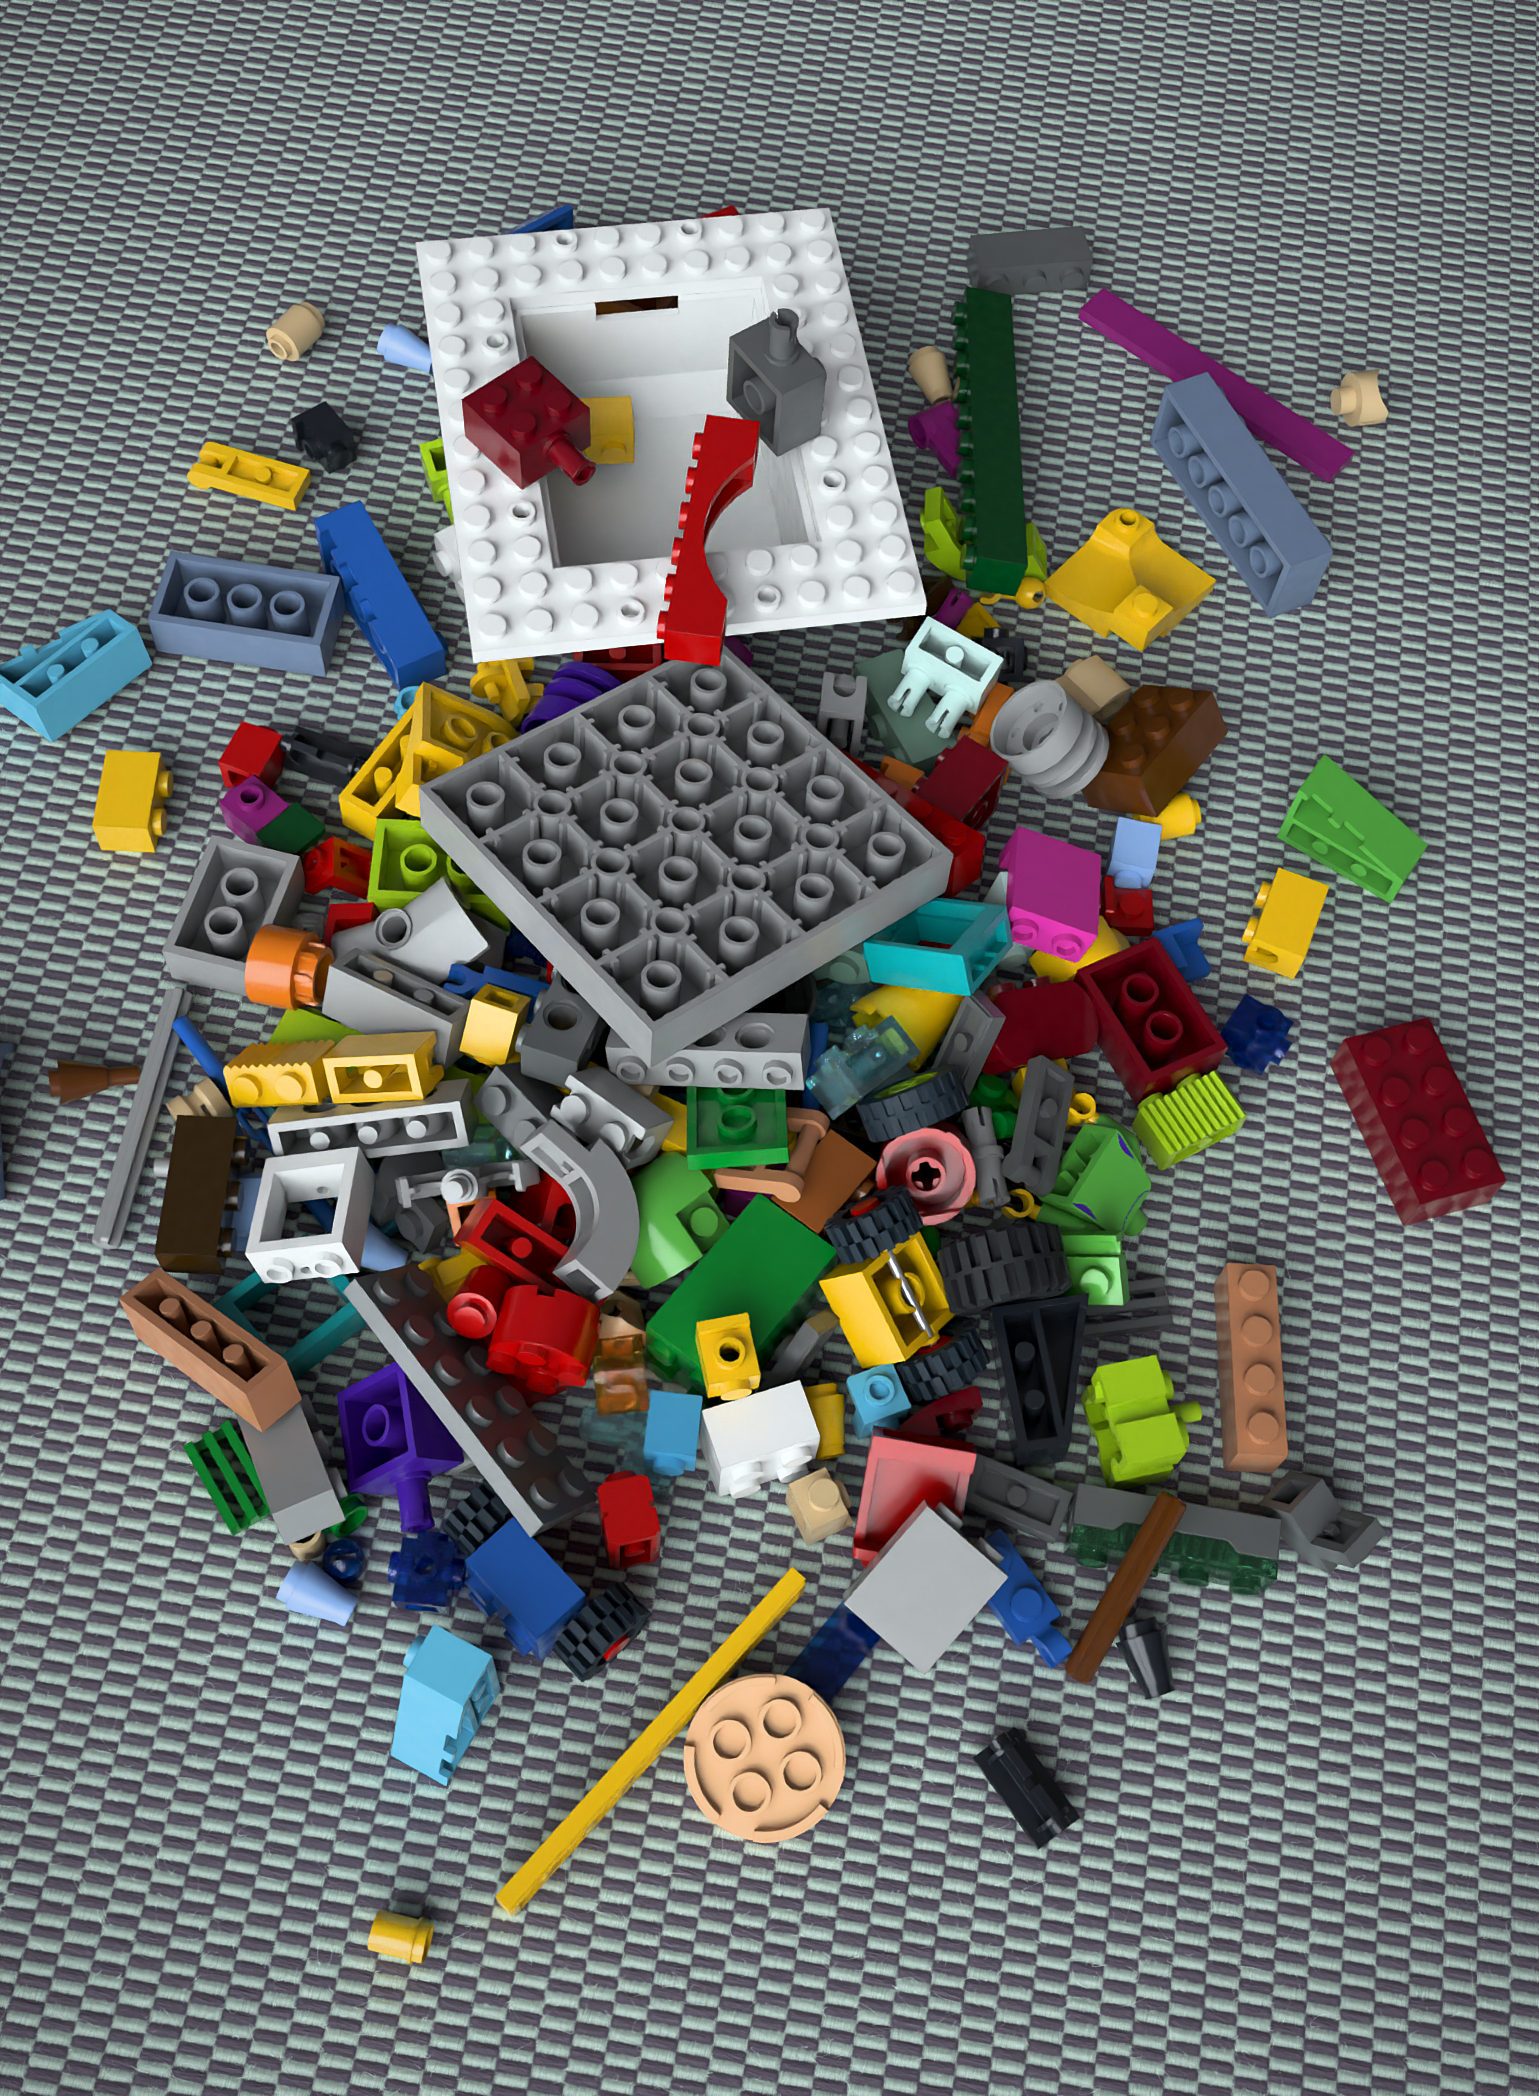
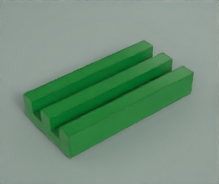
[183,1420,271,1536]

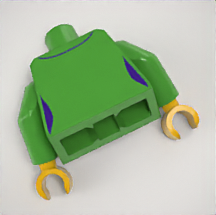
[1001,1093,1151,1236]

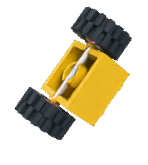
[818,1185,990,1401]

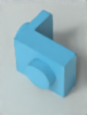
[846,1363,911,1440]

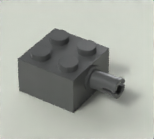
[726,308,827,457]

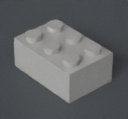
[162,835,305,996]

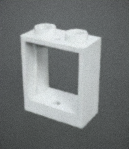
[245,1146,376,1284]

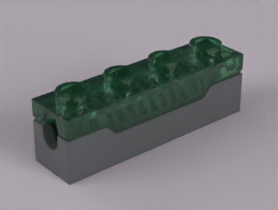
[1063,1483,1281,1596]

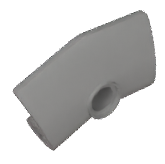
[331,875,491,987]

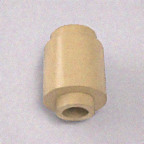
[266,302,325,361]

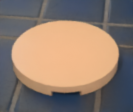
[683,1672,846,1843]

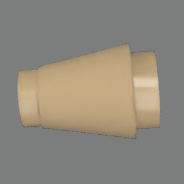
[909,346,953,406]

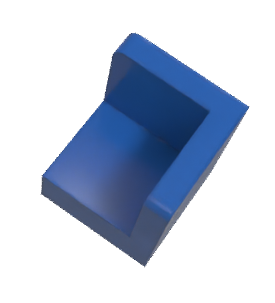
[1150,918,1211,983]

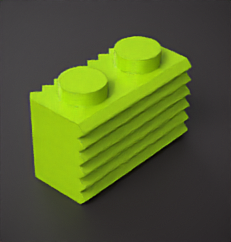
[1132,1070,1248,1171]

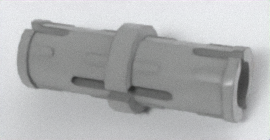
[961,1107,1011,1208]

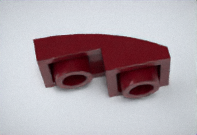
[898,1386,983,1437]

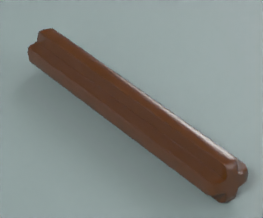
[1065,1491,1186,1684]

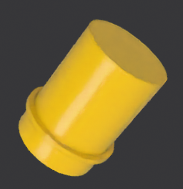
[368,1909,434,1964]

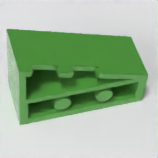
[1277,754,1428,904]

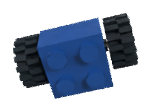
[443,1478,652,1682]

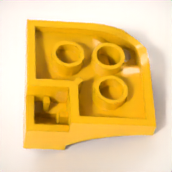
[1041,508,1216,653]
[395,681,519,817]

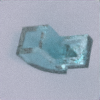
[579,1398,674,1501]

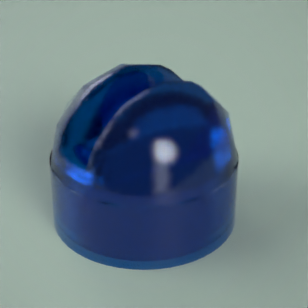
[322,1539,366,1584]

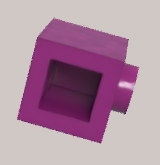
[219,774,290,846]

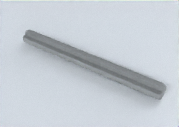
[92,987,193,1250]

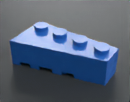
[314,500,449,693]

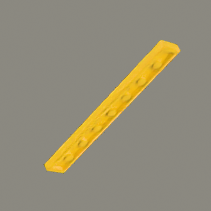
[495,1567,806,1917]

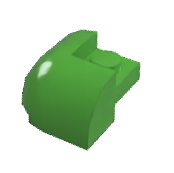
[629,1151,730,1289]

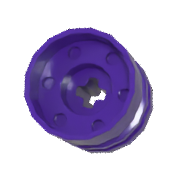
[521,661,622,735]

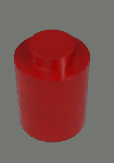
[447,1265,513,1339]

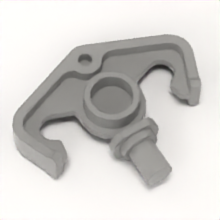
[395,1159,541,1208]

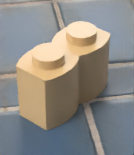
[1048,655,1132,725]

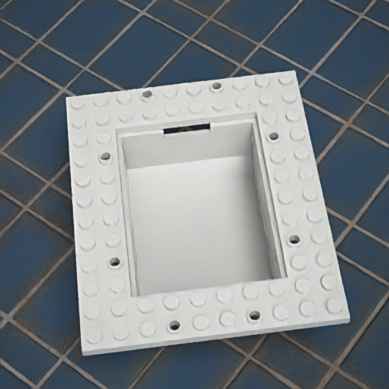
[416,208,927,663]

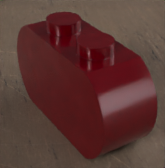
[981,976,1099,1076]

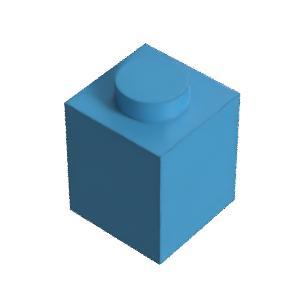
[643,1390,703,1476]

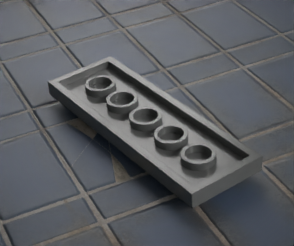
[343,1263,597,1538]

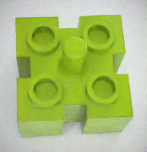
[1080,1355,1202,1490]

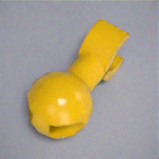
[979,576,1046,610]

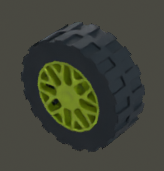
[856,1064,971,1142]

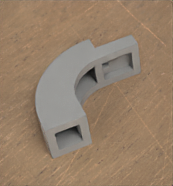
[519,1118,639,1304]

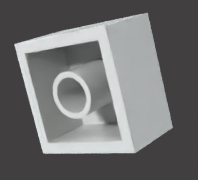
[699,1380,820,1499]

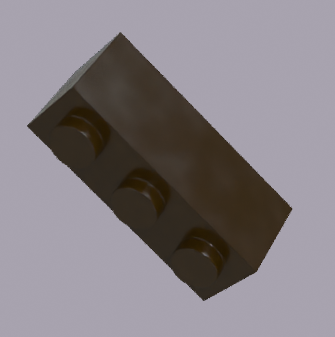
[154,1115,251,1275]

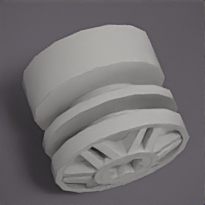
[989,680,1110,800]

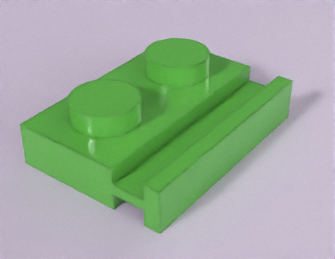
[1050,1230,1130,1305]

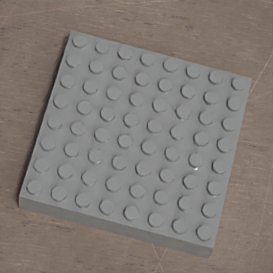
[419,645,954,1068]

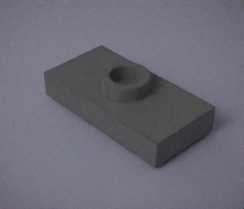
[755,1308,840,1394]

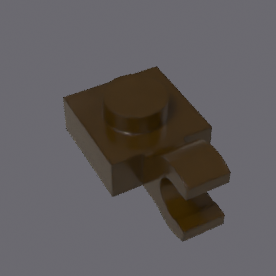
[886,576,956,641]

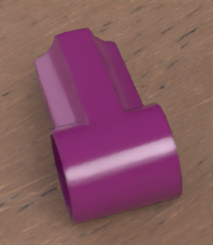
[908,400,961,478]

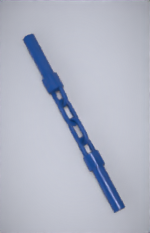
[172,1015,335,1234]

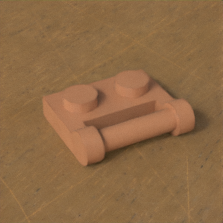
[713,1107,830,1202]

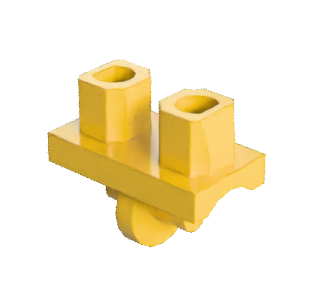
[470,657,545,726]

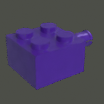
[336,1361,465,1533]

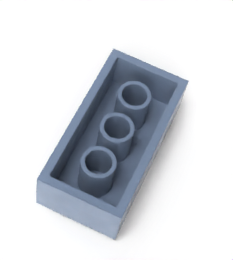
[147,551,346,677]

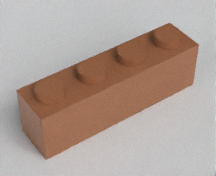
[1214,1263,1288,1473]
[119,1267,302,1433]

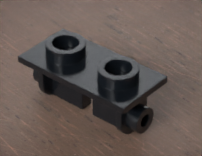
[280,726,373,789]
[972,1727,1080,1850]

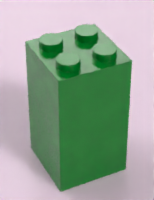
[645,1193,837,1410]

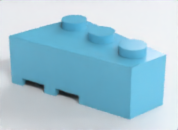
[0,609,153,743]
[391,1624,501,1786]

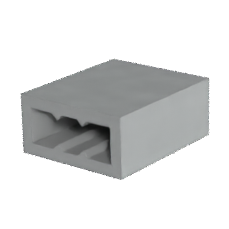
[842,1499,1008,1675]

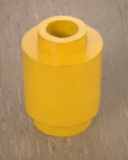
[1133,792,1201,841]

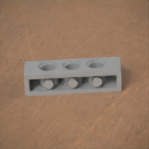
[605,1012,811,1090]
[267,1078,479,1158]

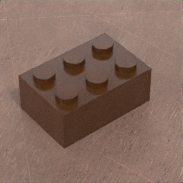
[1081,684,1228,818]

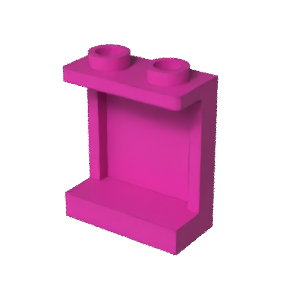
[998,826,1101,963]

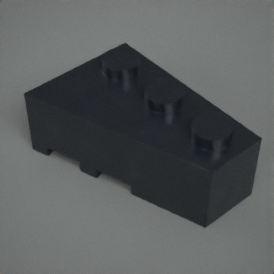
[988,1293,1089,1469]

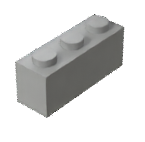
[322,948,471,1071]
[235,1394,348,1546]

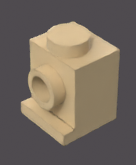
[785,1467,853,1546]

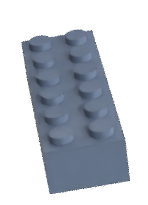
[1149,372,1333,619]

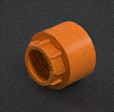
[245,924,335,1011]

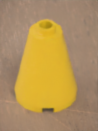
[850,984,964,1073]

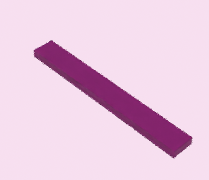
[1078,288,1355,483]

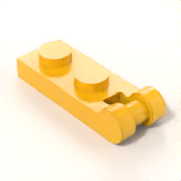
[187,441,312,511]

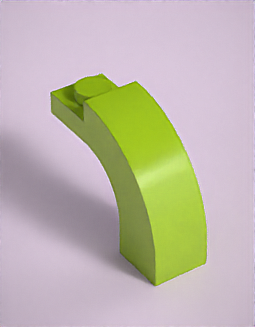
[920,486,1047,582]

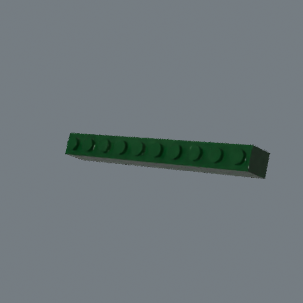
[950,286,1028,597]

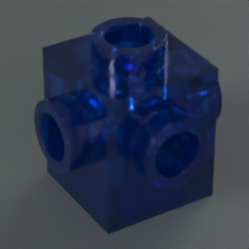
[1220,994,1294,1076]
[388,1531,467,1615]

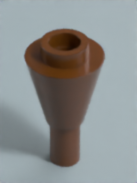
[48,1058,140,1105]

